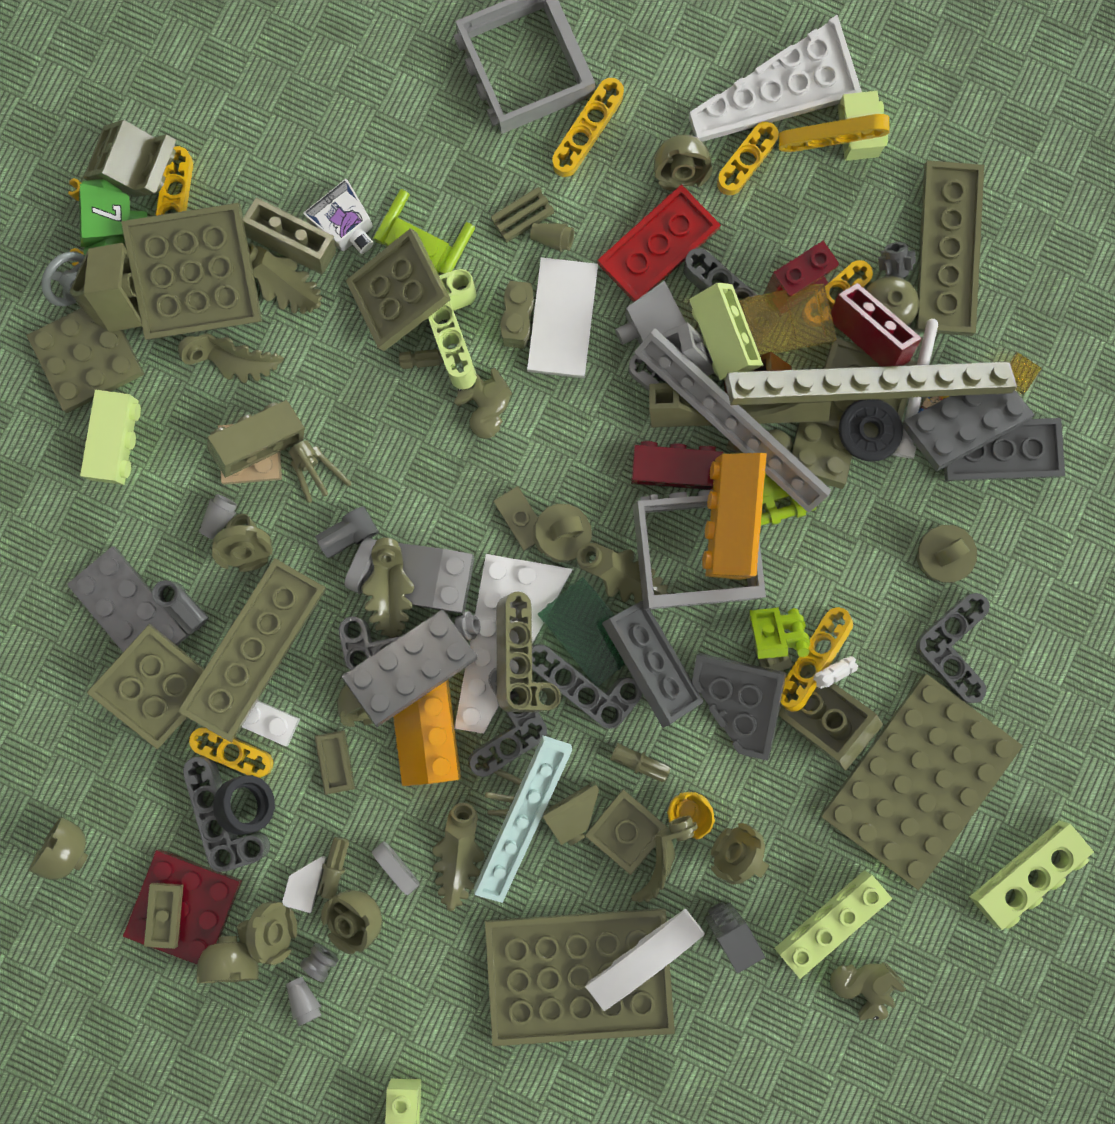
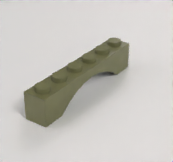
[649,383,831,428]

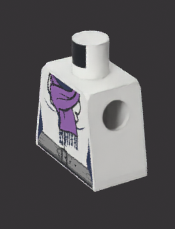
[303,179,374,254]

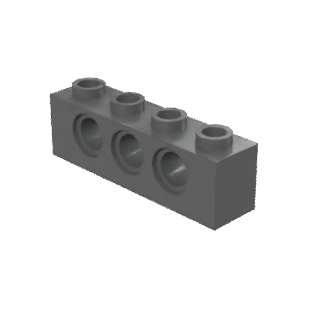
[704,902,766,974]

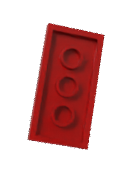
[597,184,721,302]

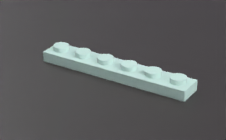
[474,735,572,903]

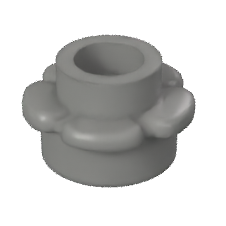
[455,611,481,641]

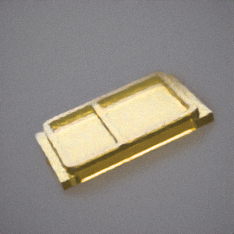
[739,284,837,356]

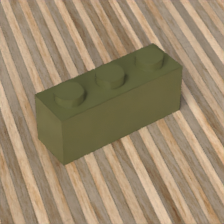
[242,197,336,275]
[207,400,305,478]

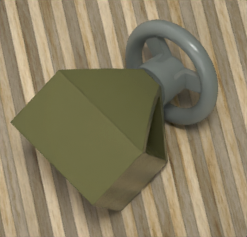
[41,243,142,332]

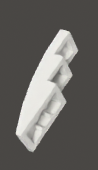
[585,909,705,1011]

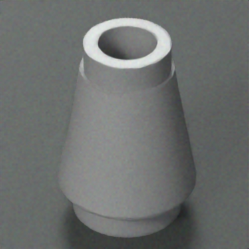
[199,494,237,539]
[286,977,321,1026]

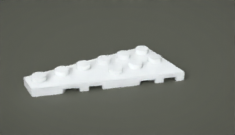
[689,15,862,142]
[454,554,573,734]

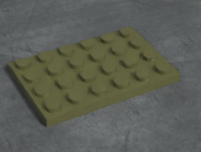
[820,674,1023,891]
[485,908,675,1046]

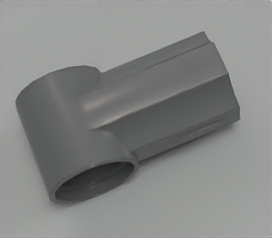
[315,506,379,558]
[152,580,209,635]

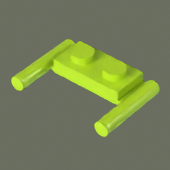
[373,189,475,275]

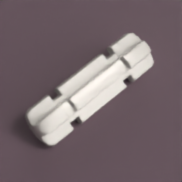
[814,656,858,689]

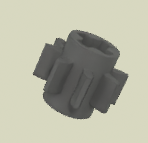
[878,242,916,278]

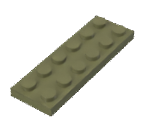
[915,161,985,336]
[178,558,326,743]

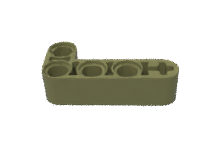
[496,591,561,712]

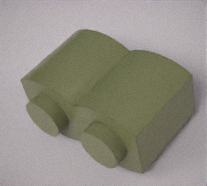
[500,281,534,349]

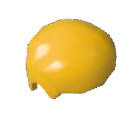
[667,792,715,840]

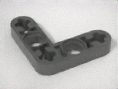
[916,593,990,703]
[468,667,547,777]

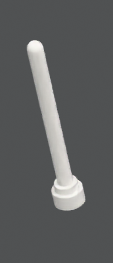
[892,319,938,459]

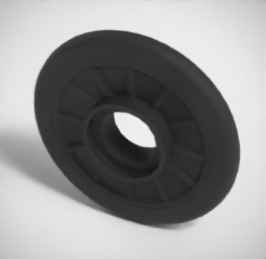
[839,399,903,462]

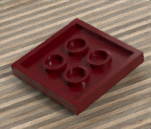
[123,849,242,965]

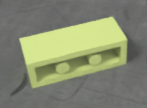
[689,283,763,380]
[80,390,141,485]

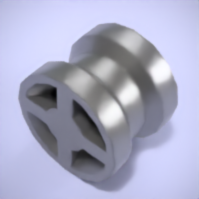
[300,943,339,982]

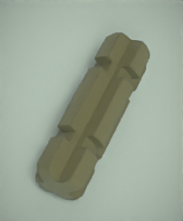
[399,348,453,369]

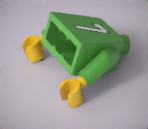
[68,178,147,266]

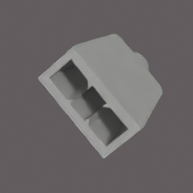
[615,281,686,345]

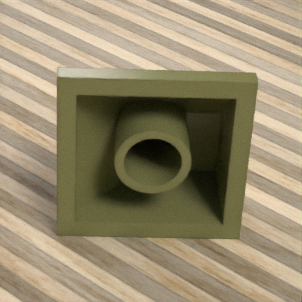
[543,781,599,846]

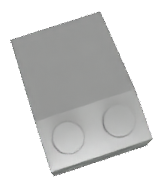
[398,543,475,614]

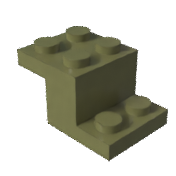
[83,119,176,197]

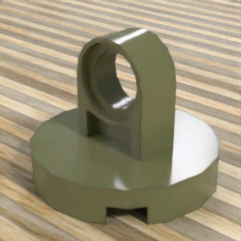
[533,504,592,563]
[212,514,273,572]
[916,525,977,583]
[711,823,770,885]
[237,901,297,965]

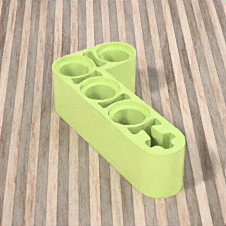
[428,269,477,390]

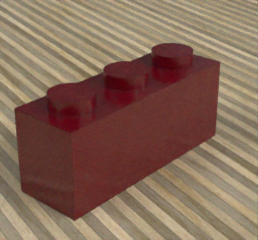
[828,283,922,367]
[631,441,723,490]

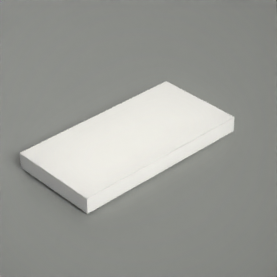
[527,257,598,378]

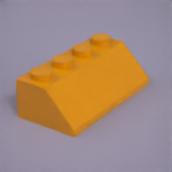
[702,453,767,580]
[393,679,461,786]

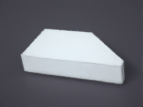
[282,856,327,913]

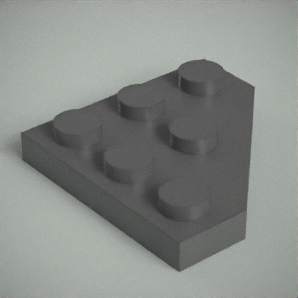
[692,653,786,761]

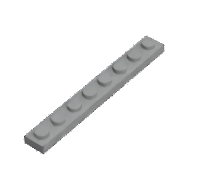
[634,328,832,513]

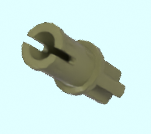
[610,743,670,782]
[317,837,349,899]

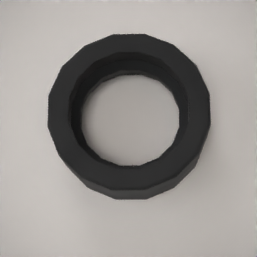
[213,775,275,835]

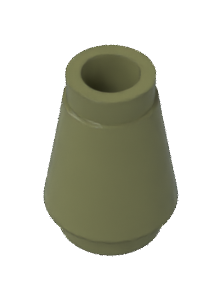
[530,223,575,252]

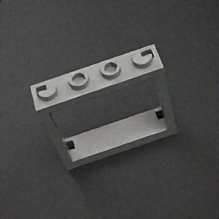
[454,0,595,134]
[633,490,766,610]

